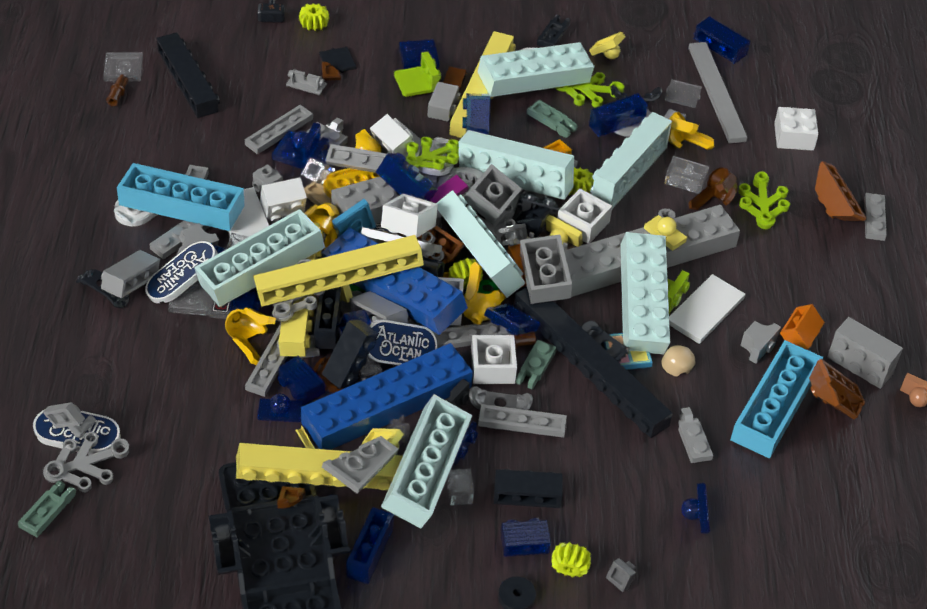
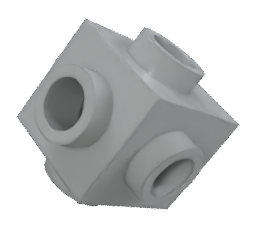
[252,164,283,193]

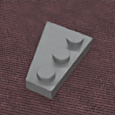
[322,436,398,494]

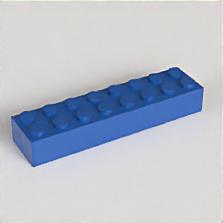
[321,227,468,335]
[301,343,473,450]

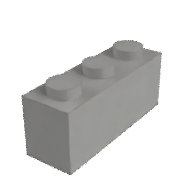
[101,250,160,298]
[350,291,408,325]

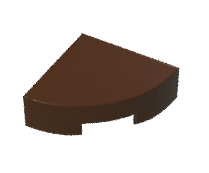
[321,62,341,81]
[277,486,305,508]

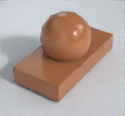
[900,373,927,407]

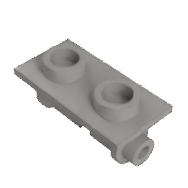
[286,69,327,95]

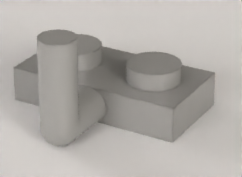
[43,402,96,438]

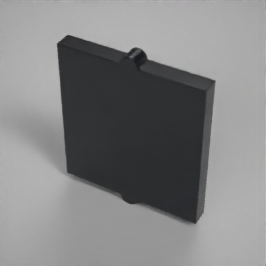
[319,47,356,73]

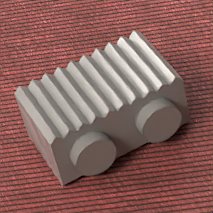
[428,82,461,122]

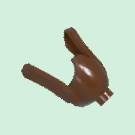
[689,167,738,210]

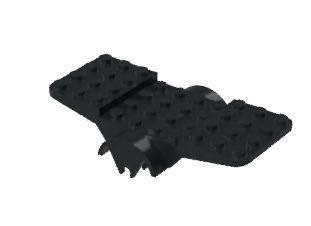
[209,462,350,609]

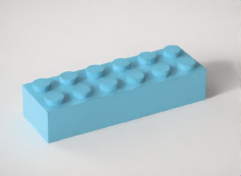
[117,163,245,231]
[730,340,823,459]

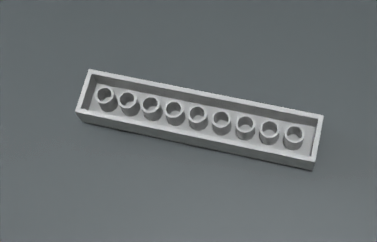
[562,205,740,300]

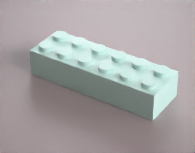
[478,42,594,97]
[590,112,672,209]
[458,130,574,200]
[436,190,526,298]
[194,209,325,307]
[621,232,670,354]
[381,395,472,528]

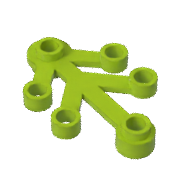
[555,72,624,108]
[401,137,459,172]
[738,171,790,229]

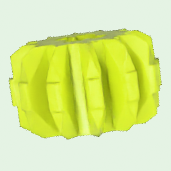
[299,3,329,31]
[569,166,594,196]
[448,258,483,290]
[552,542,591,578]

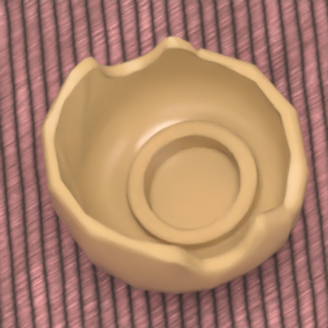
[661,345,696,377]

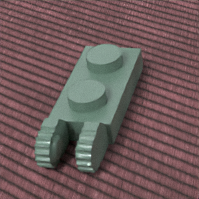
[527,100,578,138]
[516,340,556,389]
[18,481,76,538]

